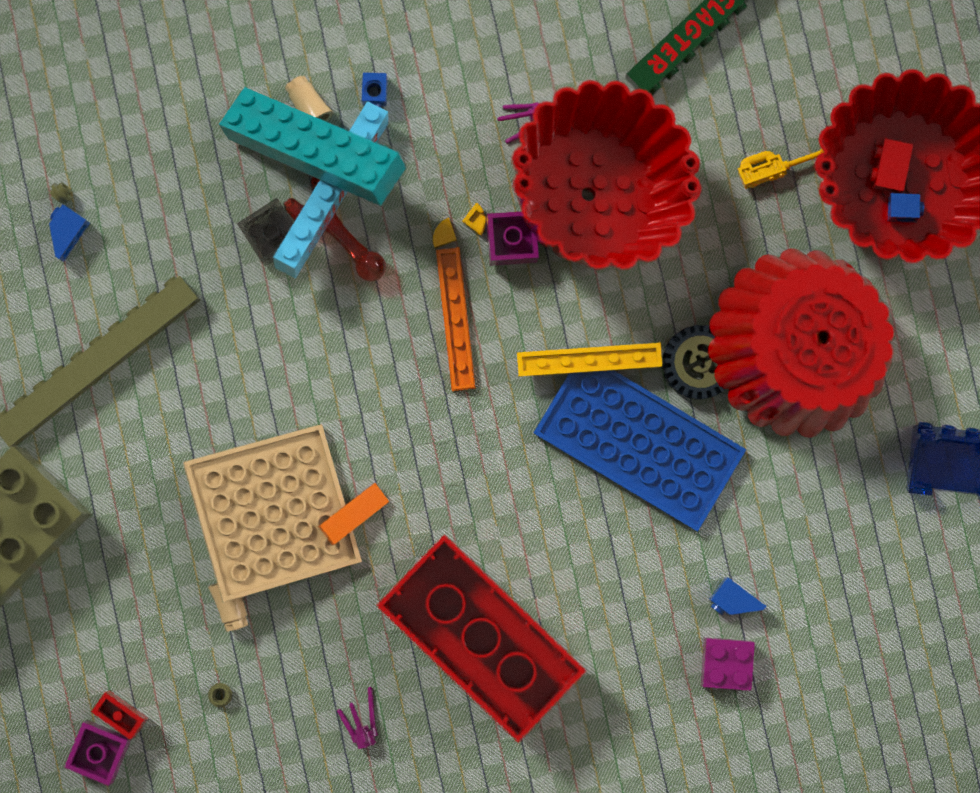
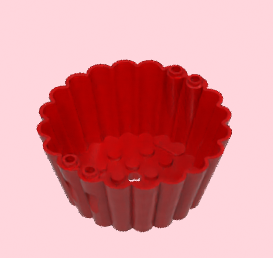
[814,69,980,263]
[512,80,702,269]
[708,248,894,438]

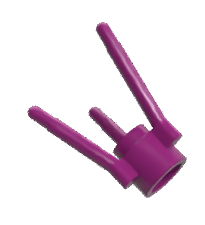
[497,102,539,144]
[337,687,378,749]

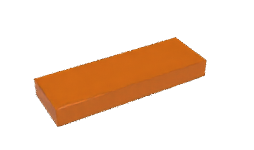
[318,483,389,545]

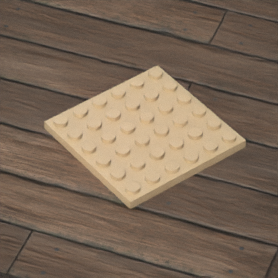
[183,424,362,602]

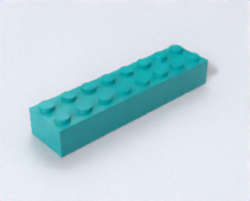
[219,87,406,206]

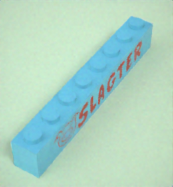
[273,101,388,279]

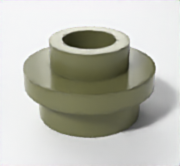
[49,182,73,204]
[208,683,232,707]

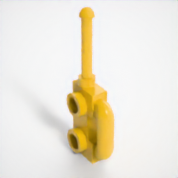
[738,149,823,189]

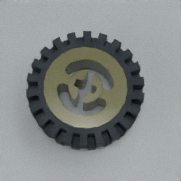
[662,325,725,400]

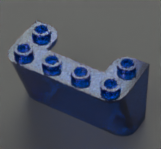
[906,422,980,501]

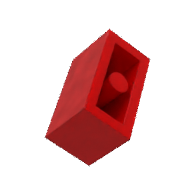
[869,139,913,193]
[91,690,148,740]

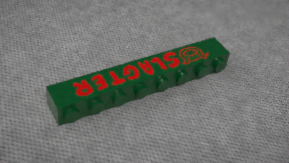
[625,0,749,96]

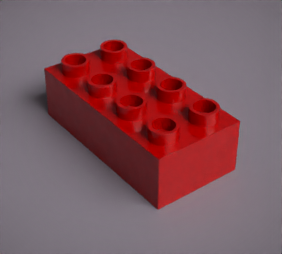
[376,534,586,743]

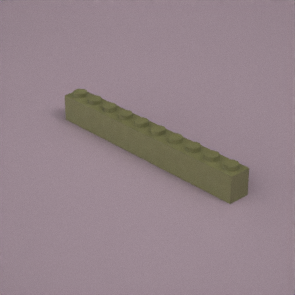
[0,276,201,447]

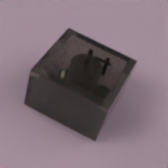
[237,198,294,267]

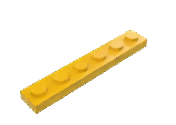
[517,343,662,377]

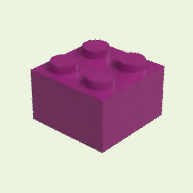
[486,211,539,266]
[701,637,755,691]
[64,720,131,786]

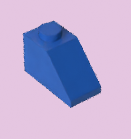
[49,204,90,262]
[709,577,766,615]

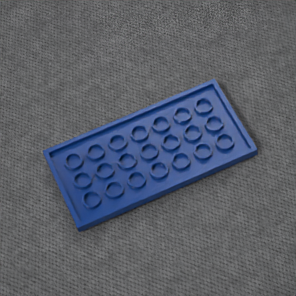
[533,370,747,532]

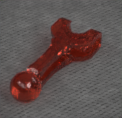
[283,177,386,282]

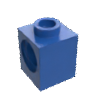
[362,72,388,108]
[888,193,924,223]

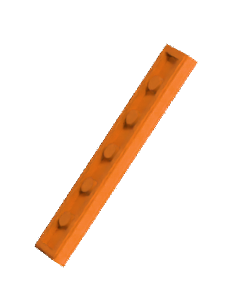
[436,247,476,392]

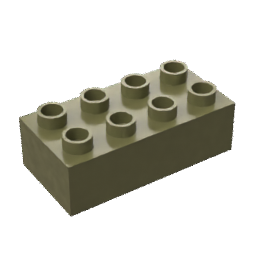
[0,446,92,607]

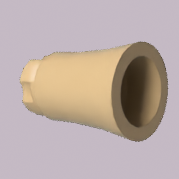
[285,76,334,122]
[208,583,248,632]

